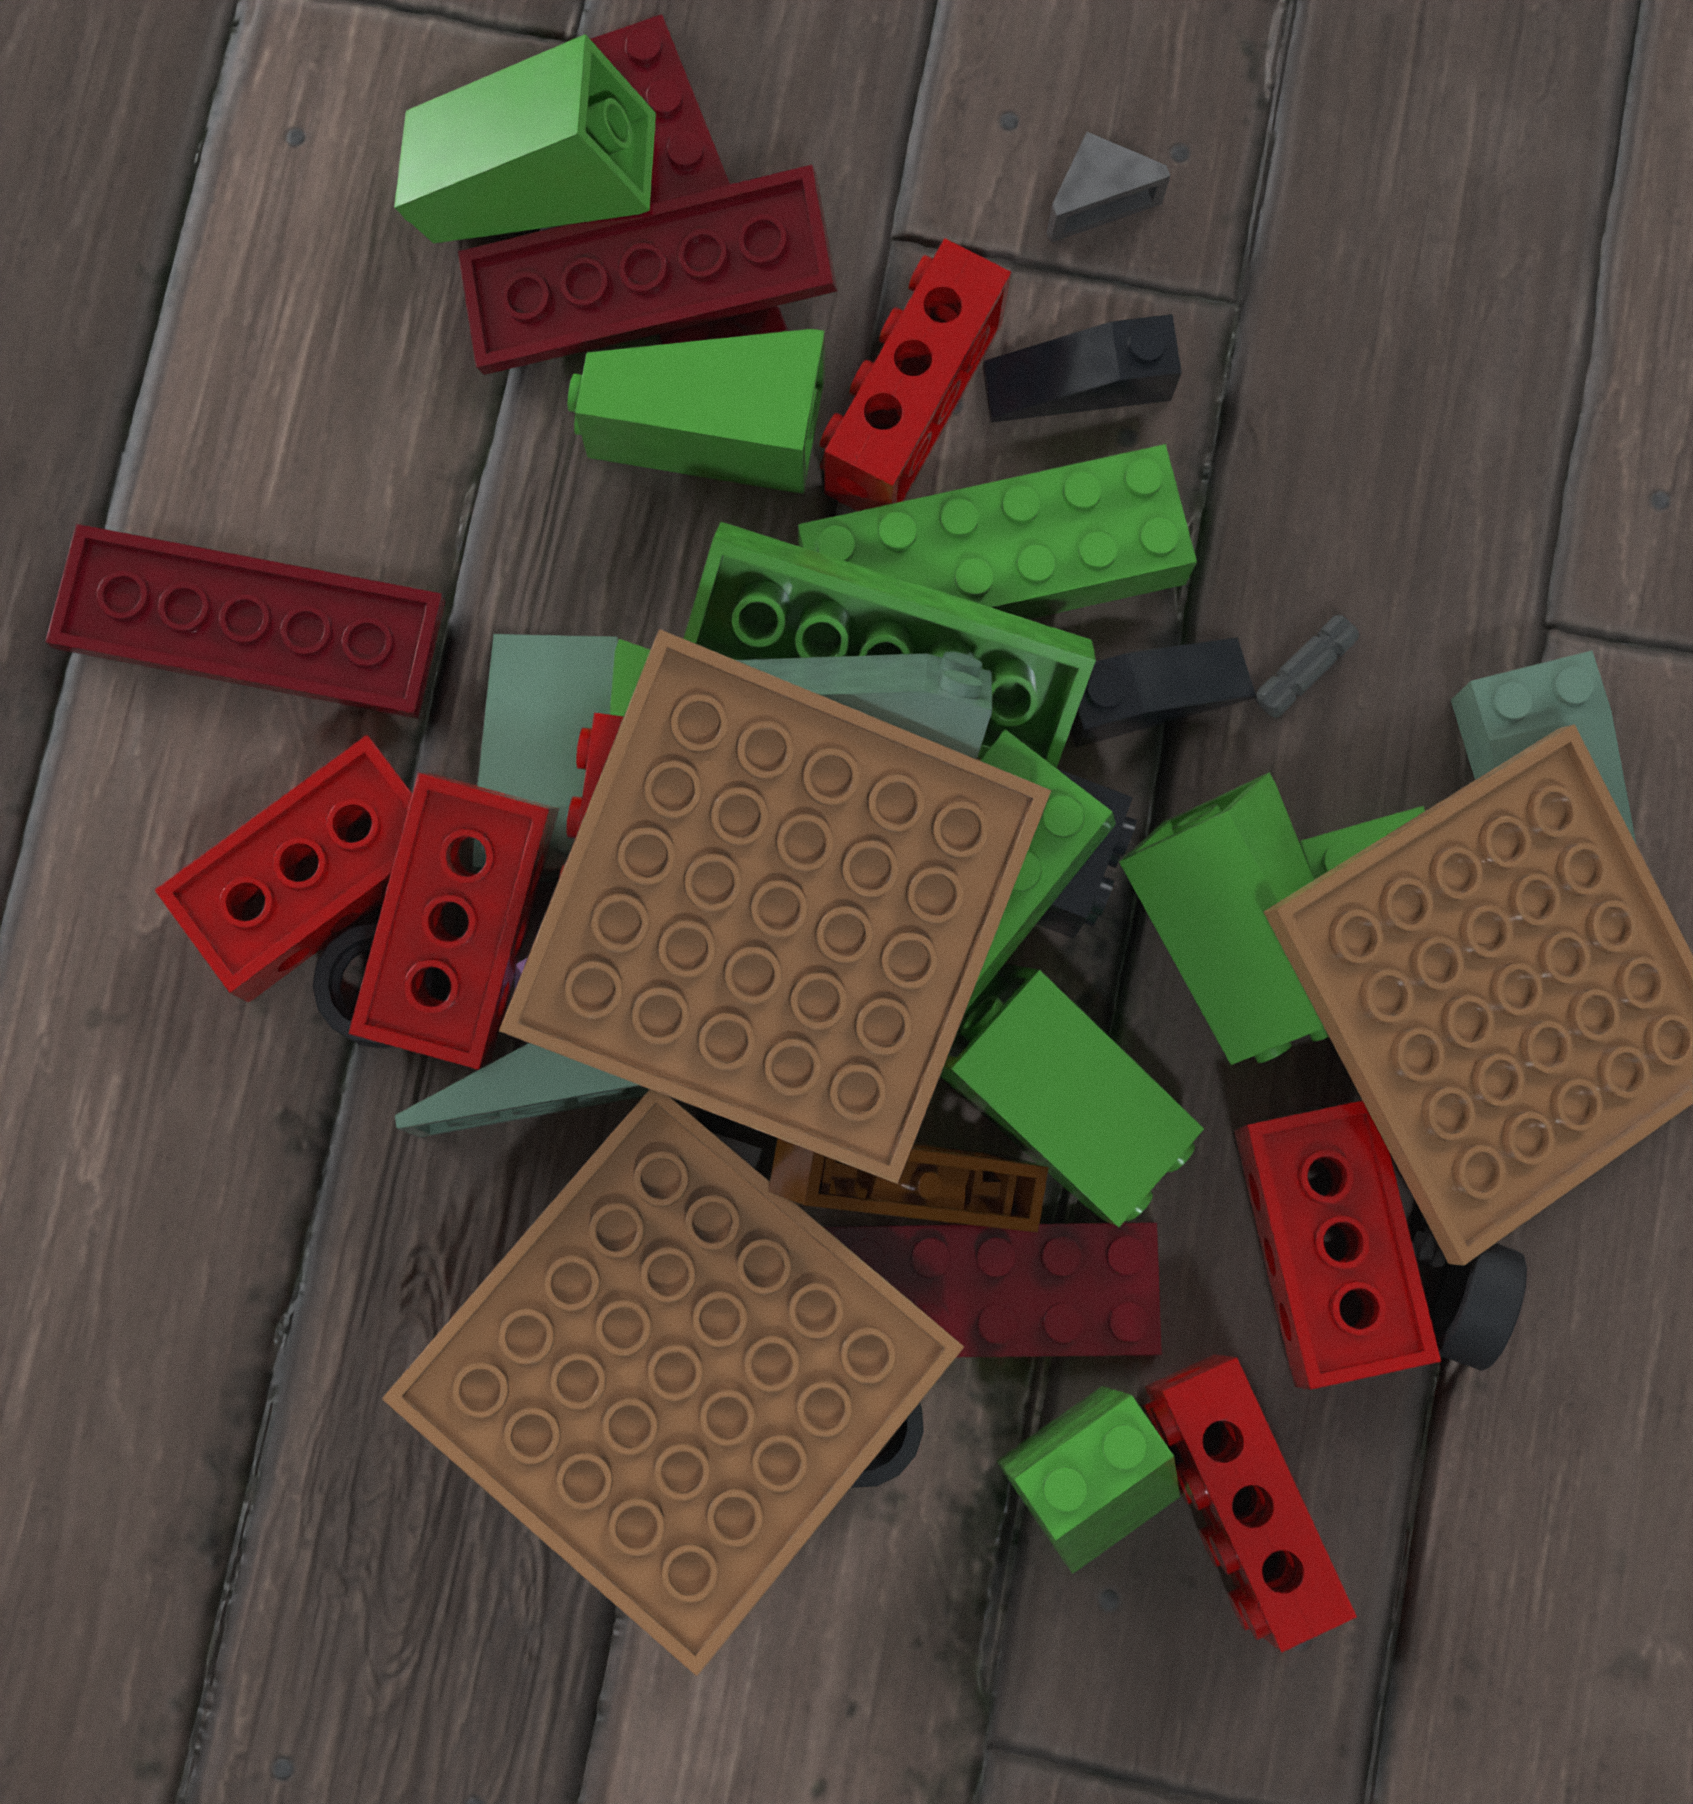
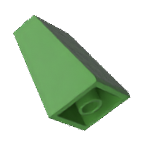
[394,34,656,244]
[567,329,825,494]
[1119,772,1329,1065]
[940,963,1204,1227]
[996,1386,1180,1574]

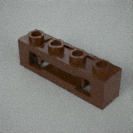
[768,1138,1049,1233]

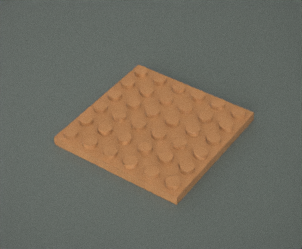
[499,629,1051,1184]
[1263,724,1693,1266]
[382,1089,964,1676]

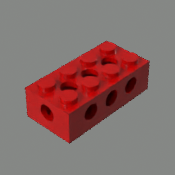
[819,238,1012,511]
[154,735,412,1003]
[348,773,559,1070]
[1234,1100,1441,1390]
[1142,1354,1357,1652]

